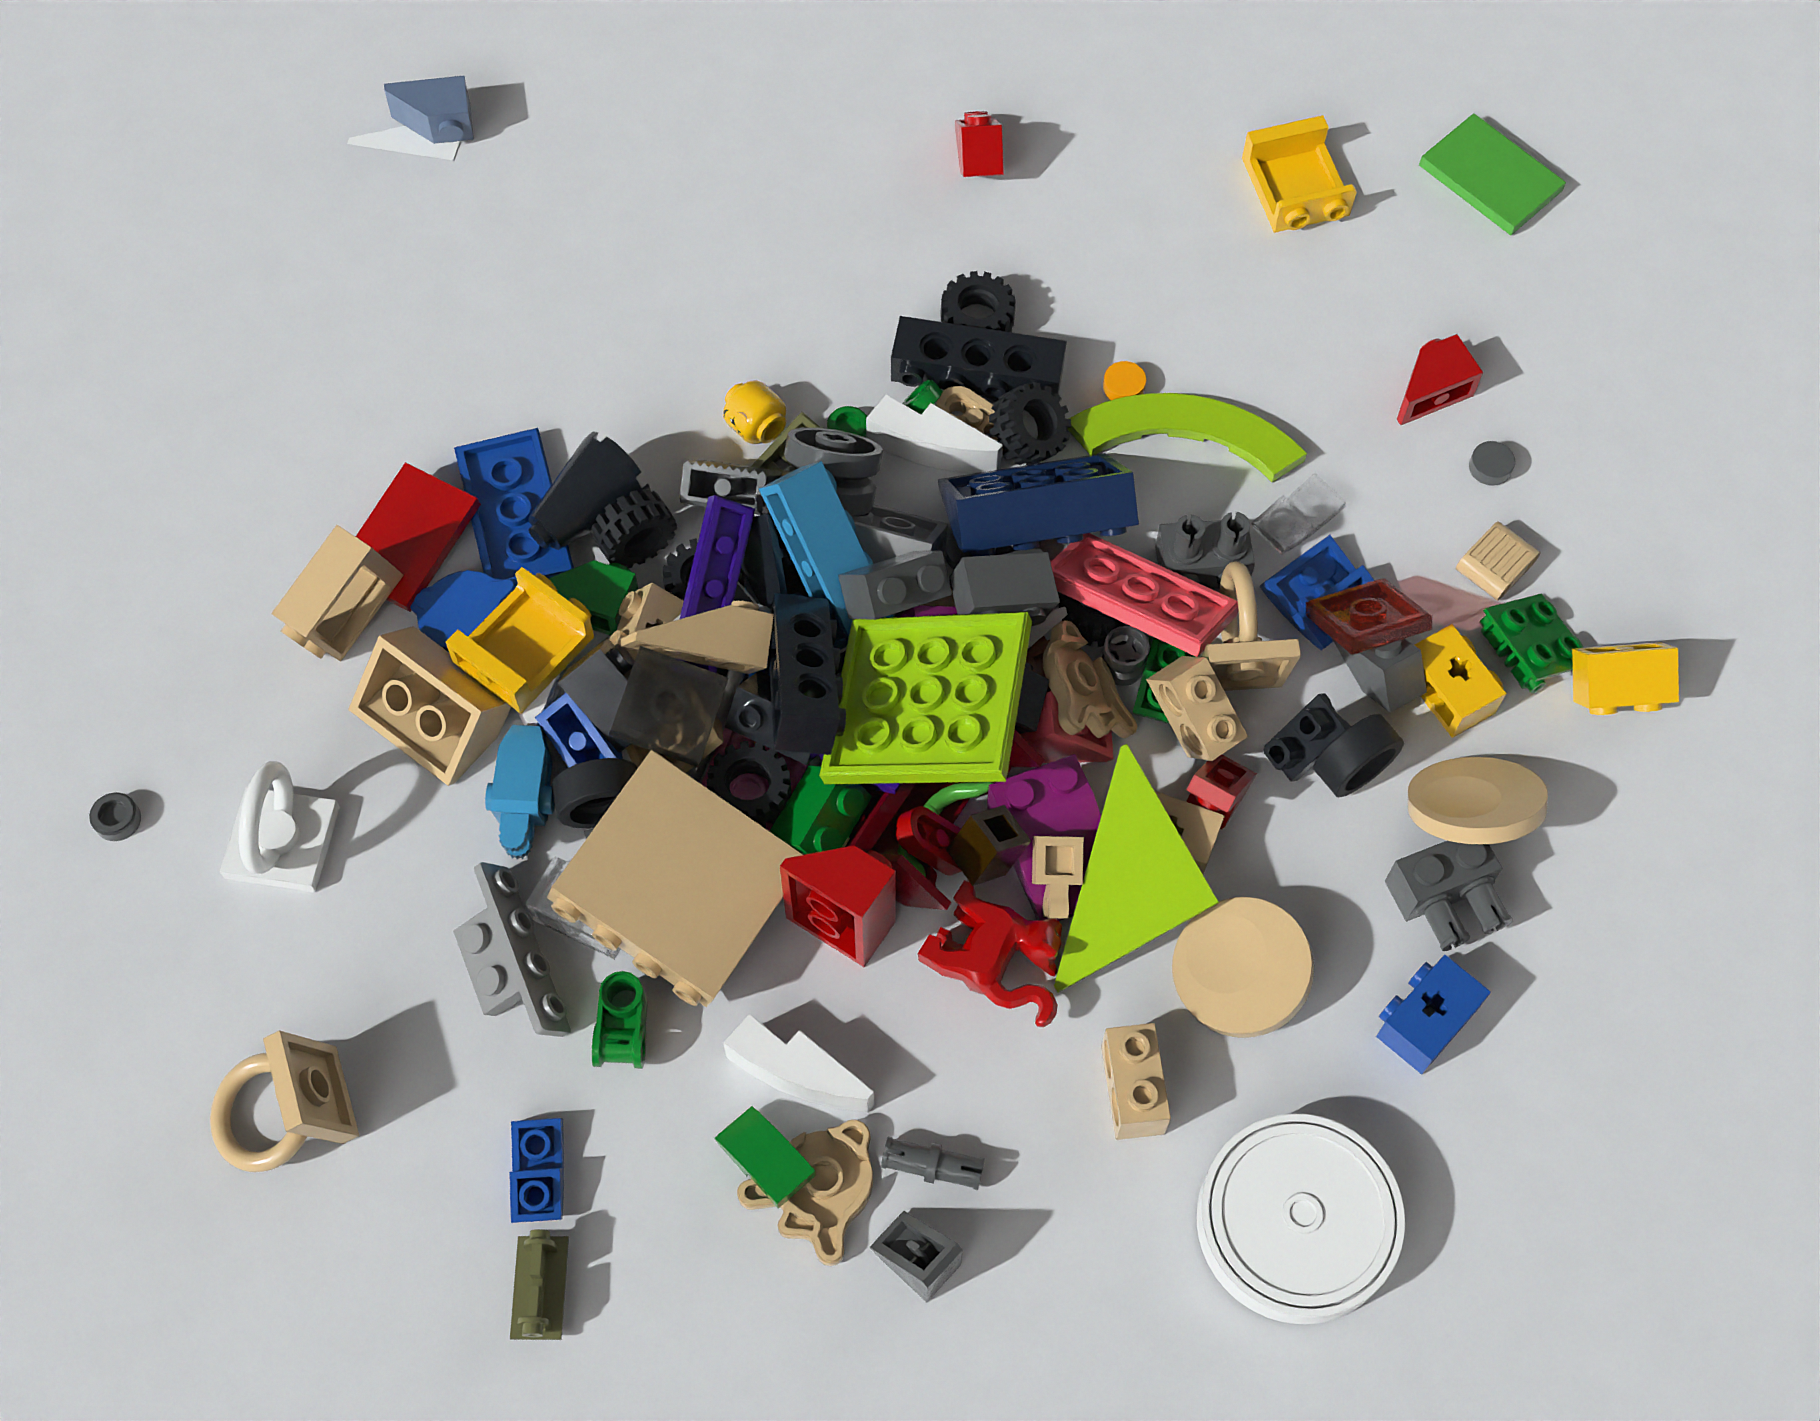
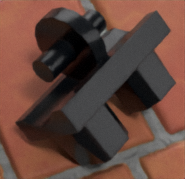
[1263,693,1351,782]

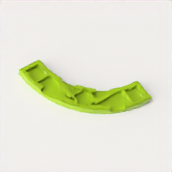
[1067,393,1307,482]

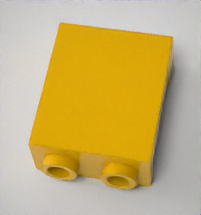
[1242,115,1357,233]
[445,567,594,714]

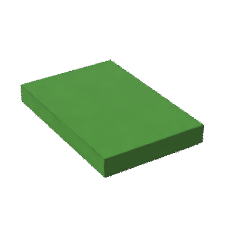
[1419,113,1566,236]

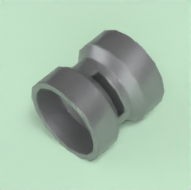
[1102,626,1149,686]

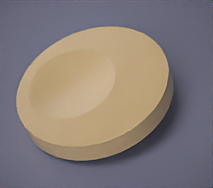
[1408,757,1548,844]
[1172,897,1314,1038]

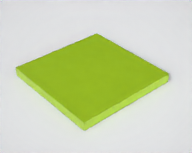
[819,612,1032,784]

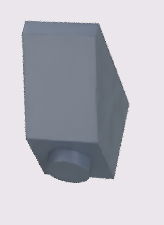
[384,76,474,144]

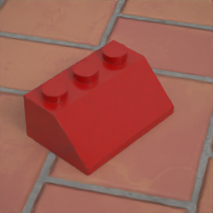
[780,845,896,967]

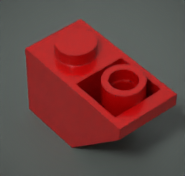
[955,111,1004,177]

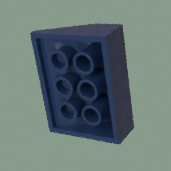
[938,453,1139,557]

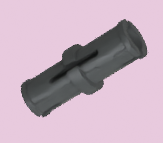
[881,1136,985,1190]

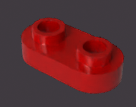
[896,806,962,876]

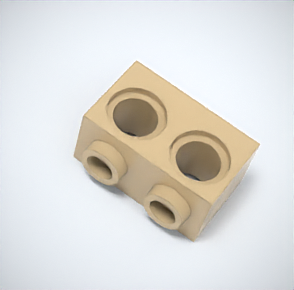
[1146,656,1248,761]
[1101,1023,1171,1140]

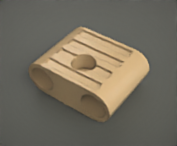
[1455,521,1541,601]

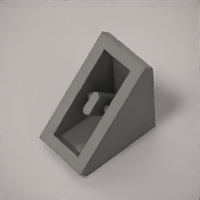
[870,1211,963,1303]

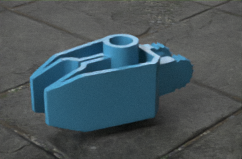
[485,725,555,860]

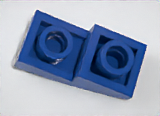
[509,1118,564,1223]

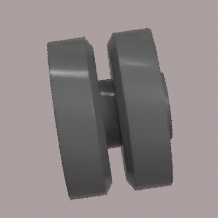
[780,428,883,516]

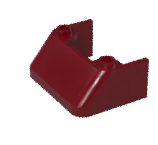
[845,730,1045,910]

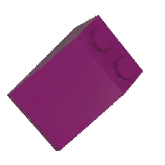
[987,754,1101,921]

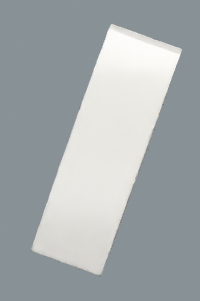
[866,394,1003,473]
[723,1014,874,1113]

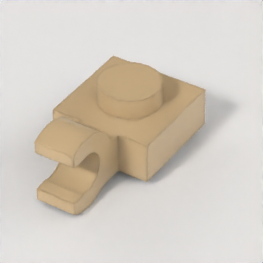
[1032,836,1084,919]

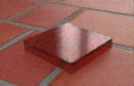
[1306,578,1432,655]

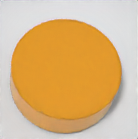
[1103,361,1146,400]

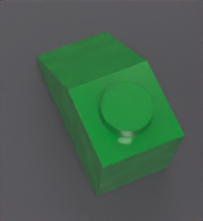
[549,560,639,636]

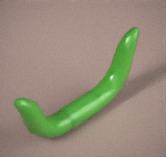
[898,782,993,877]

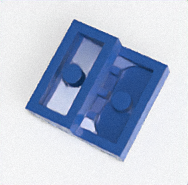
[1259,535,1389,650]

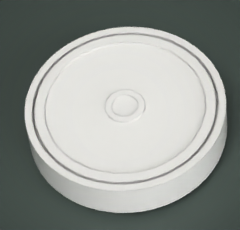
[1197,1114,1405,1324]

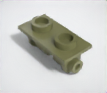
[510,1229,569,1340]

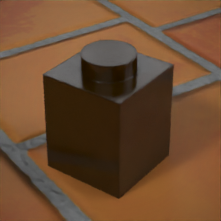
[946,805,1031,886]

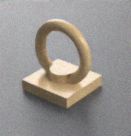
[1201,561,1301,691]
[210,1030,359,1172]

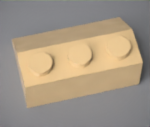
[348,626,511,786]

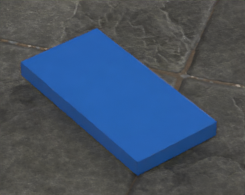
[454,428,574,579]

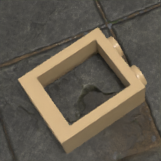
[271,525,403,662]

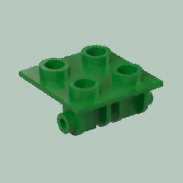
[1479,593,1583,693]

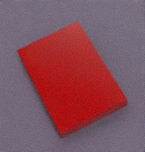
[355,462,481,612]

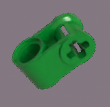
[592,971,648,1069]

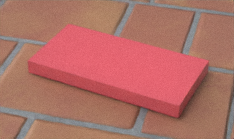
[1050,533,1239,657]

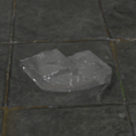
[1251,473,1346,555]

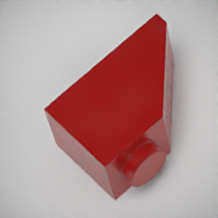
[1397,334,1483,425]

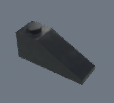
[742,514,809,609]

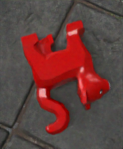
[917,880,1062,1028]

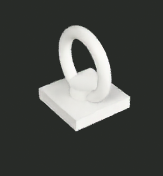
[220,761,340,892]

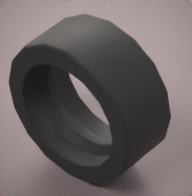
[1313,714,1404,798]
[552,758,638,829]

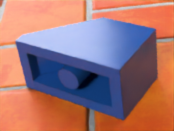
[535,693,623,767]

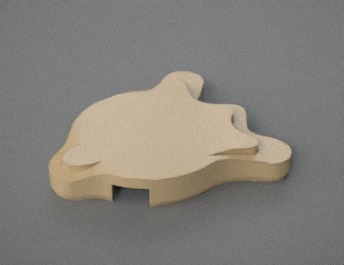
[1043,621,1137,739]
[737,1120,873,1266]

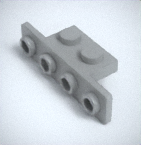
[453,862,571,1037]

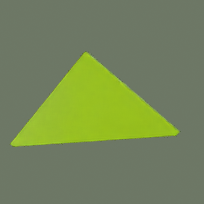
[1054,744,1219,993]

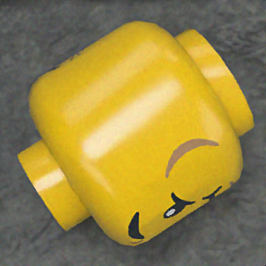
[723,380,786,444]

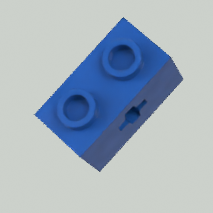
[1376,954,1491,1075]

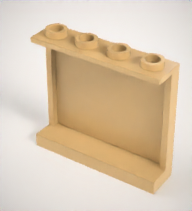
[547,750,803,1007]

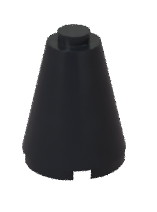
[528,432,651,550]

